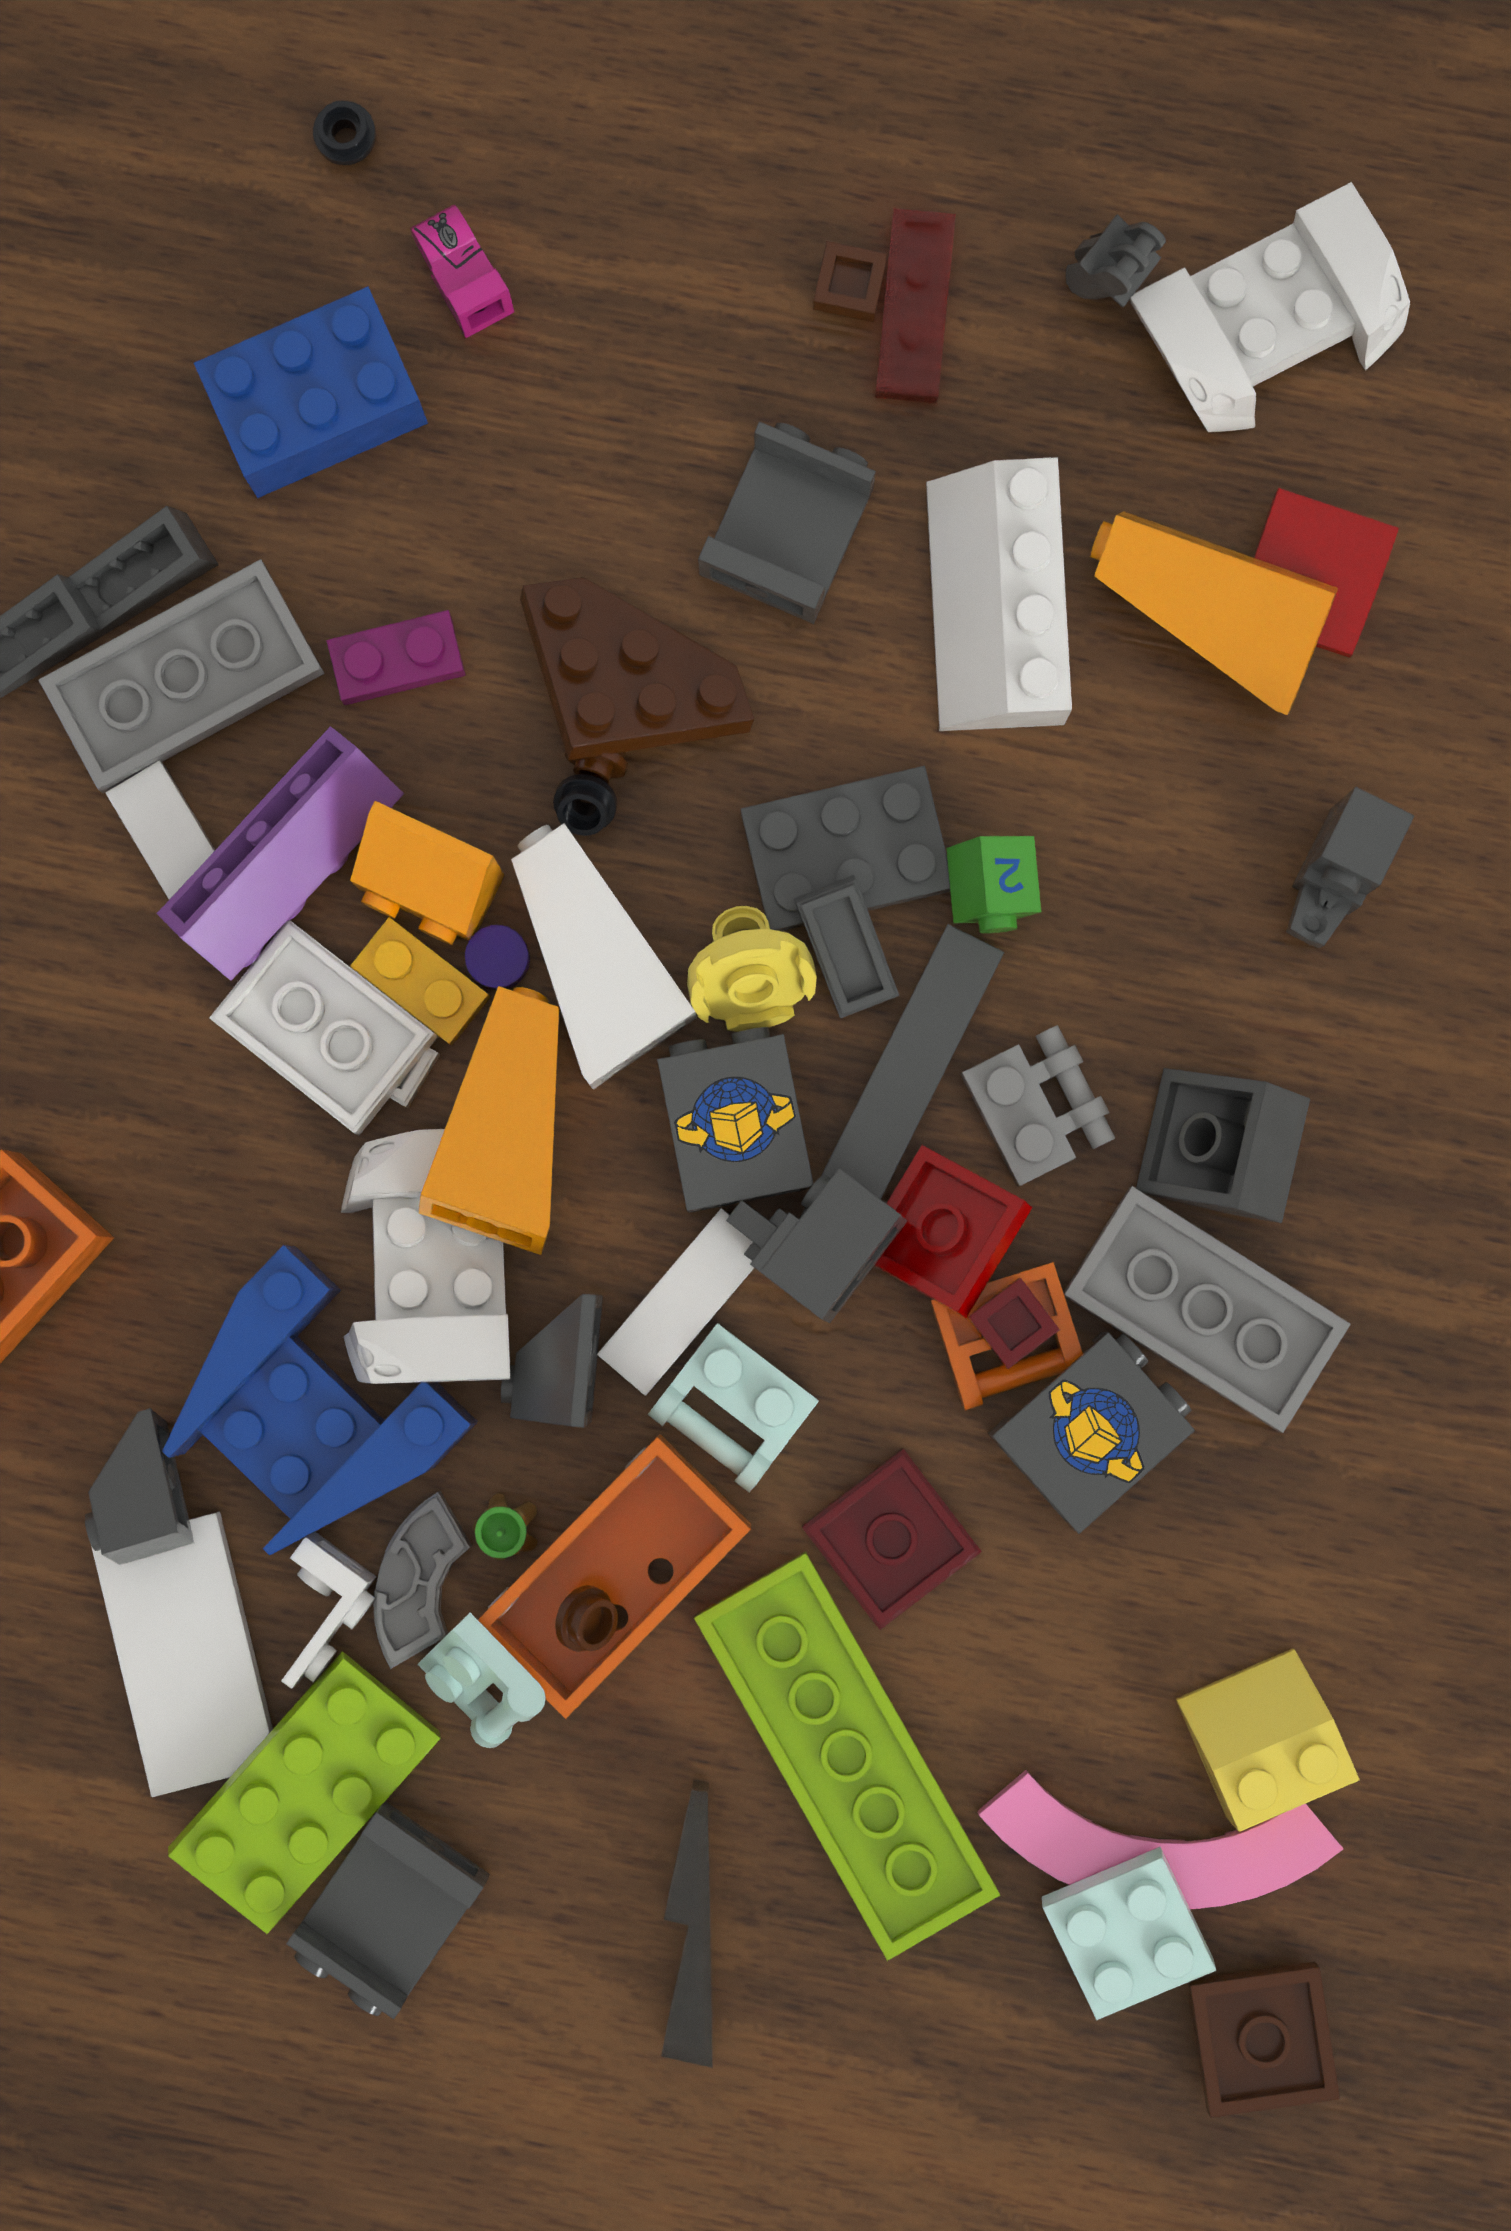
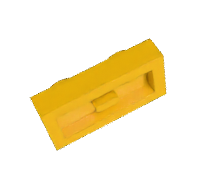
[350,917,491,1046]

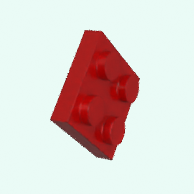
[874,1145,1032,1318]

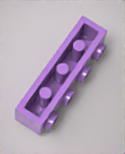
[157,726,404,981]

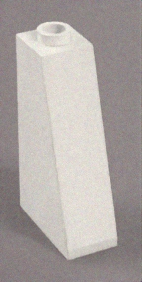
[511,823,697,1089]

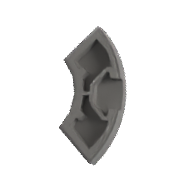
[373,1491,472,1669]

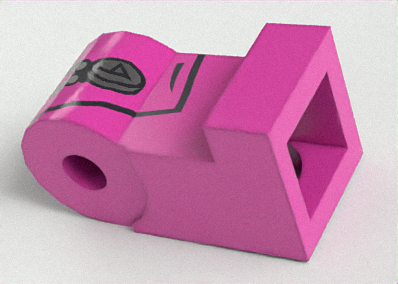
[410,205,514,338]

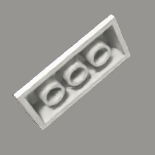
[926,457,1072,731]

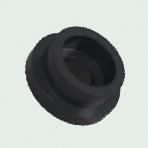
[313,101,376,165]
[553,774,617,836]

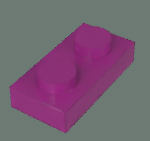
[326,610,466,705]

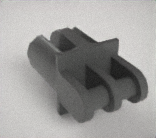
[1066,214,1166,307]

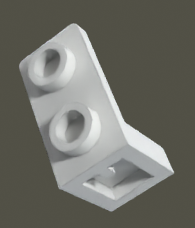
[281,1532,376,1689]

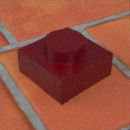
[967,1278,1060,1369]

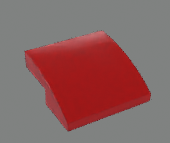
[1253,488,1399,658]

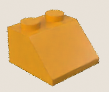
[350,801,505,945]

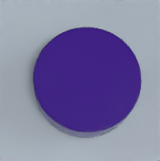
[465,925,530,990]

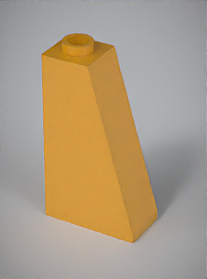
[1090,511,1338,715]
[419,986,559,1255]

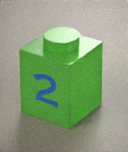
[946,836,1041,933]

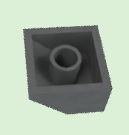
[1136,1068,1310,1223]

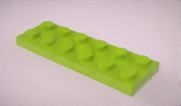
[694,1551,1000,1961]

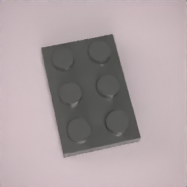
[740,766,950,931]

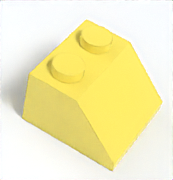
[1176,1648,1360,1832]

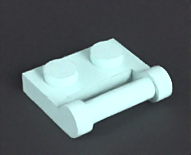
[648,1323,819,1493]
[418,1612,546,1748]

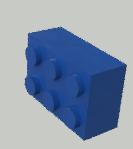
[194,286,428,498]

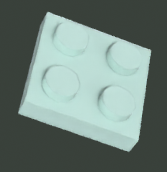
[1042,1847,1216,2020]

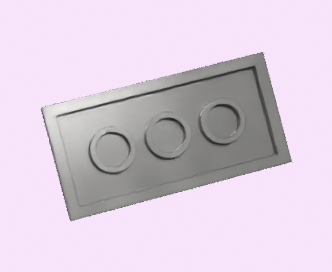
[39,559,325,794]
[1063,1186,1351,1433]

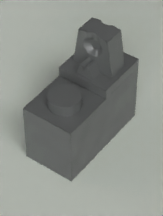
[1286,787,1414,949]
[726,1168,907,1323]

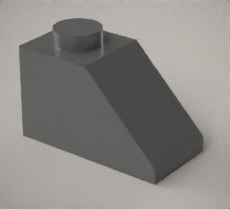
[85,1408,194,1565]

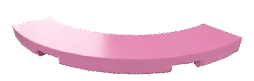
[977,1770,1343,1910]

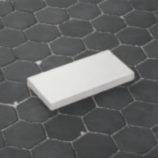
[91,1512,273,1797]

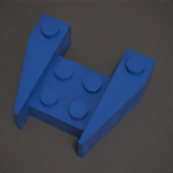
[162,1245,478,1556]

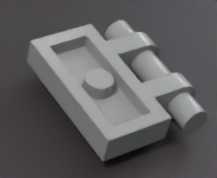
[960,1025,1115,1187]

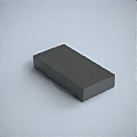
[794,875,899,1018]

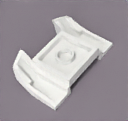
[1130,182,1410,432]
[341,1129,510,1384]

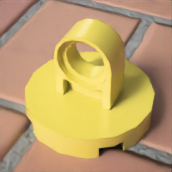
[687,906,817,1032]

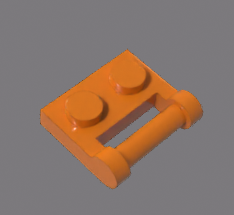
[930,1262,1083,1411]

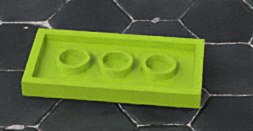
[168,1651,441,1934]

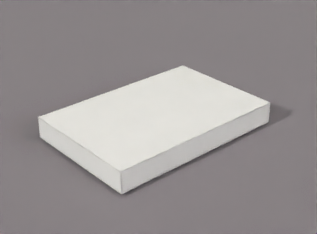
[210,920,438,1136]

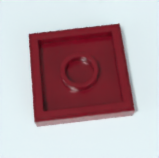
[802,1448,982,1630]

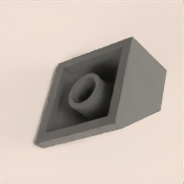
[501,1294,603,1428]

